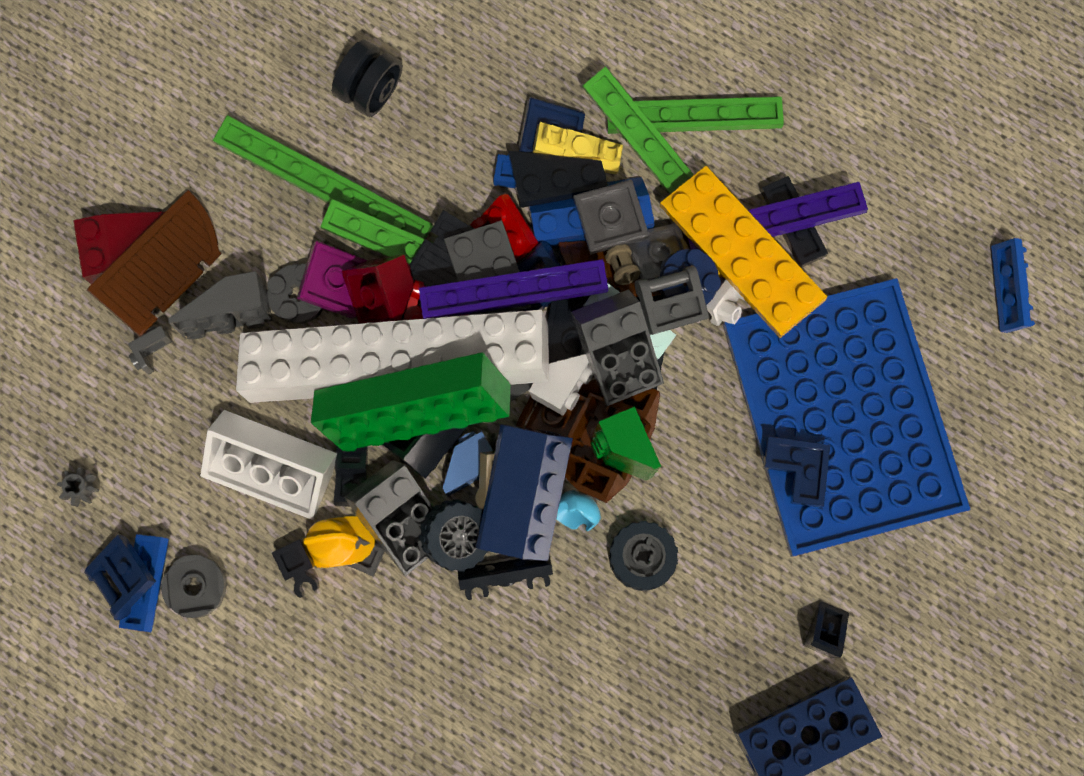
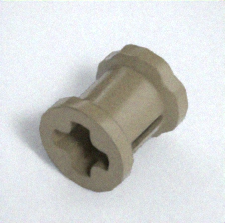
[605,244,641,285]

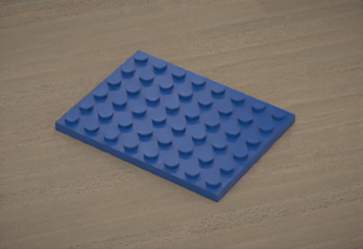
[723,278,971,557]

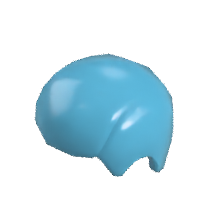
[556,490,601,531]

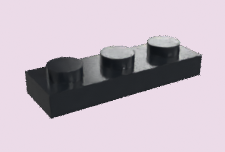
[760,176,828,268]

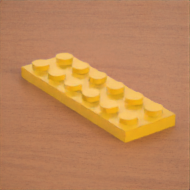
[660,166,828,338]

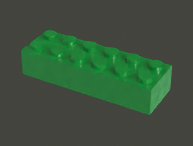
[310,352,511,451]

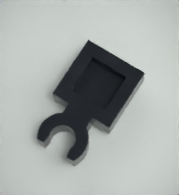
[272,538,320,598]

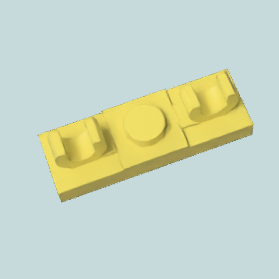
[532,122,623,174]

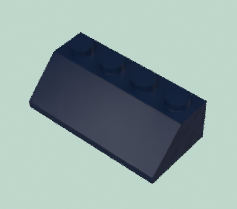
[476,424,573,561]

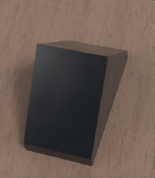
[803,601,849,658]

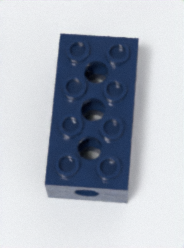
[733,677,883,776]

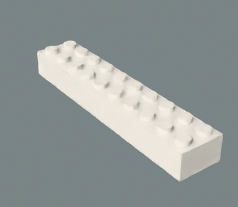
[236,310,549,403]

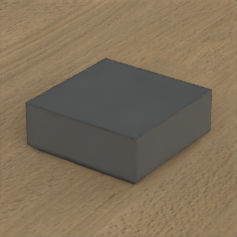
[347,536,385,577]

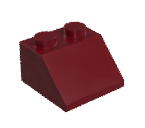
[341,255,414,324]

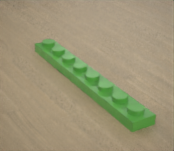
[213,115,433,239]

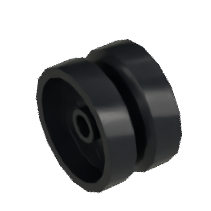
[331,39,403,117]

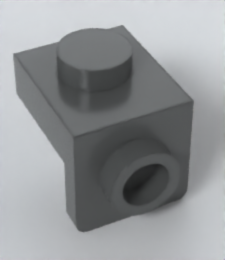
[128,326,173,375]

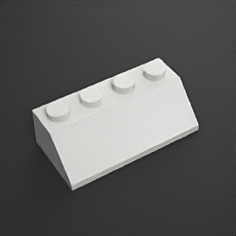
[200,410,337,520]

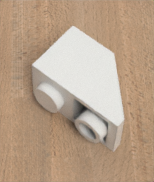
[529,354,594,416]

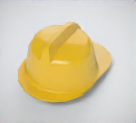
[304,516,375,568]

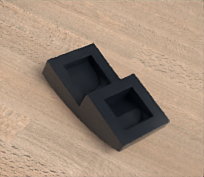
[333,446,368,507]

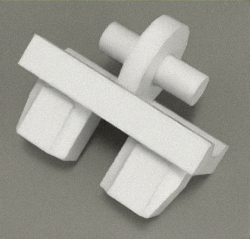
[706,277,745,326]

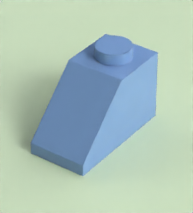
[443,431,493,497]

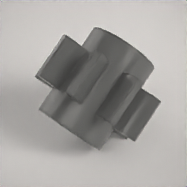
[57,467,99,507]

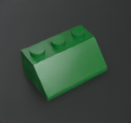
[590,406,661,480]

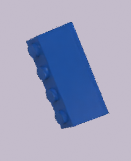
[528,177,655,250]

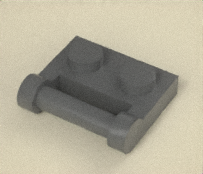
[634,265,709,335]

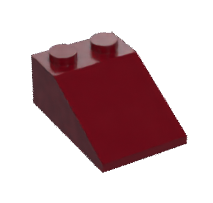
[73,211,166,284]

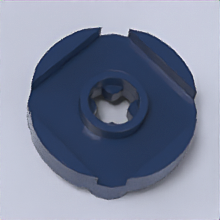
[659,249,721,305]

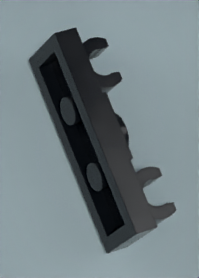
[458,554,553,600]

